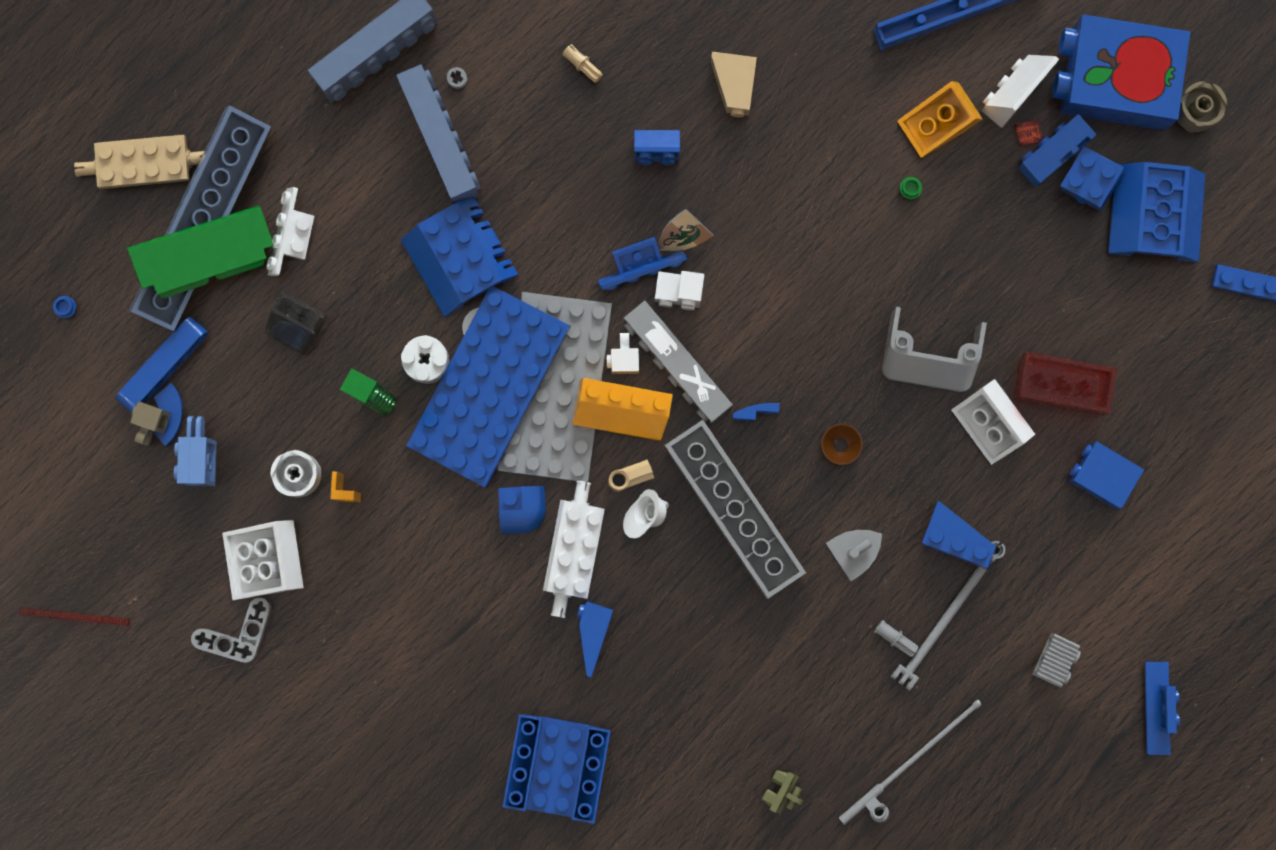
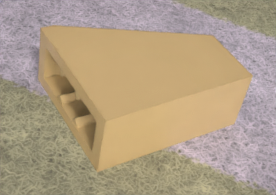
[711,52,757,118]

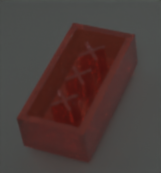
[1014,352,1117,416]

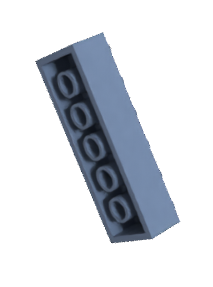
[308,0,437,103]
[396,65,481,204]

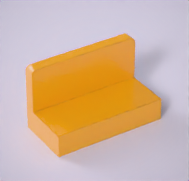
[331,471,361,502]

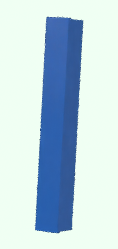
[873,0,1018,51]

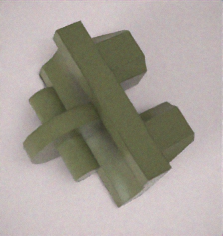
[762,770,804,814]

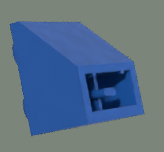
[634,130,680,165]

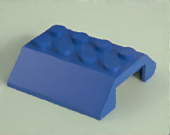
[401,197,519,317]

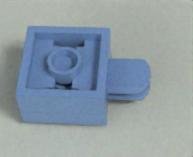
[174,416,217,486]

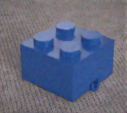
[1060,146,1124,212]

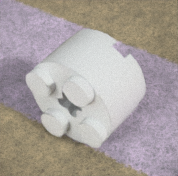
[401,335,450,384]
[271,450,321,498]

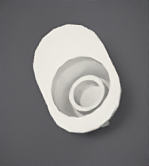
[623,489,669,539]

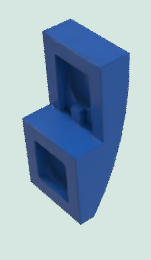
[732,403,780,422]

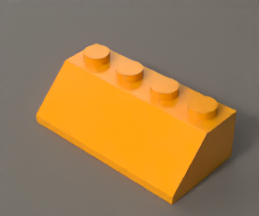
[572,378,673,441]

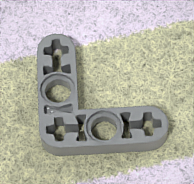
[191,598,272,663]

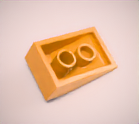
[897,81,983,158]

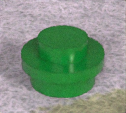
[899,177,922,200]

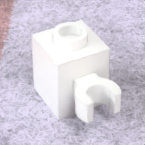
[607,333,639,374]

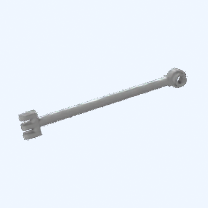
[891,541,1005,691]

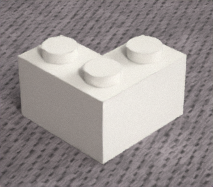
[655,271,704,310]

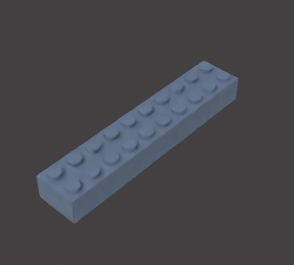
[128,105,271,331]

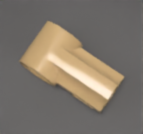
[608,460,654,492]

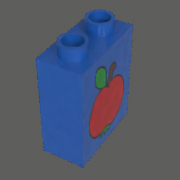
[1052,15,1191,131]

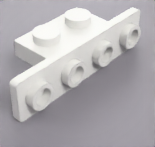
[267,187,314,277]

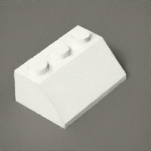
[952,379,1035,465]

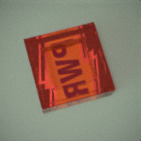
[1014,118,1043,147]

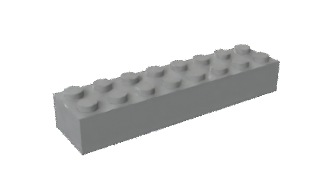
[664,420,806,599]

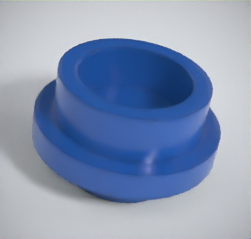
[53,296,77,319]

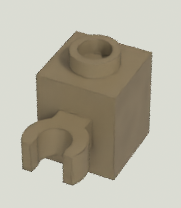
[130,401,172,446]

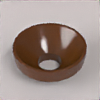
[821,423,863,465]

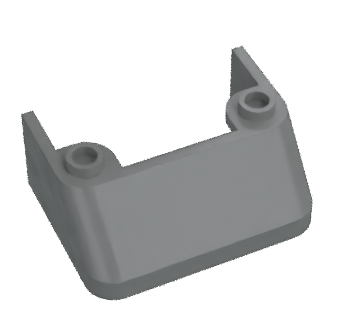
[882,307,987,392]

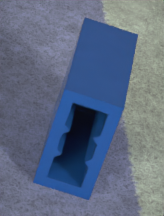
[1068,441,1144,510]

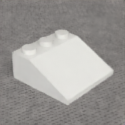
[982,55,1059,128]
[223,520,304,600]

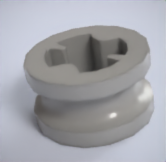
[447,67,467,89]

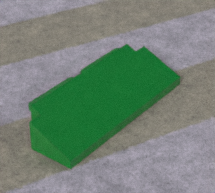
[127,205,274,298]

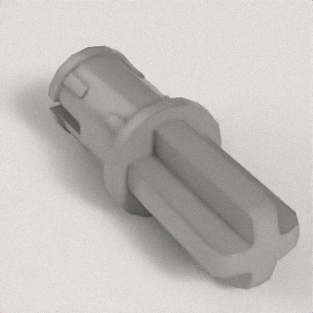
[874,620,918,657]

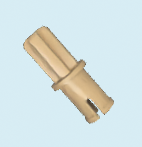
[562,44,603,83]

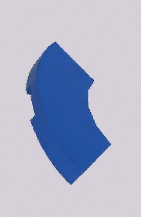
[153,383,183,447]

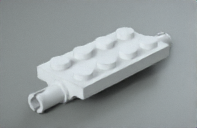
[543,480,605,618]

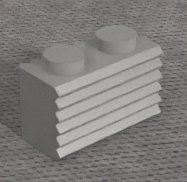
[1032,633,1081,688]

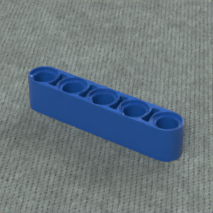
[115,317,208,413]

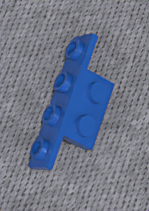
[598,237,687,290]
[1144,662,1180,755]

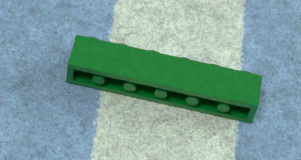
[340,368,396,417]

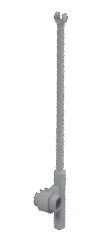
[839,700,981,825]

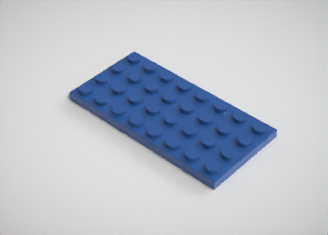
[406,287,571,488]

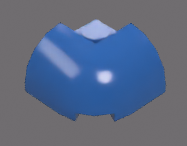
[498,486,546,534]

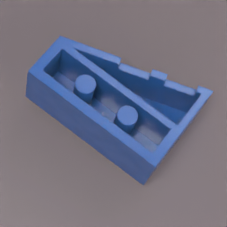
[1018,114,1097,188]
[922,501,996,570]

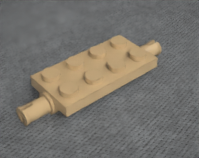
[74,135,204,189]

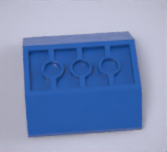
[1108,162,1205,263]
[503,714,611,824]

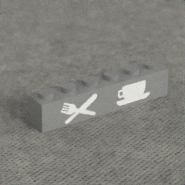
[623,301,733,424]

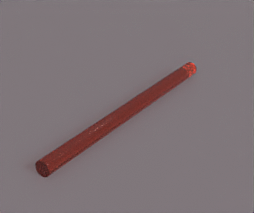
[19,608,130,626]

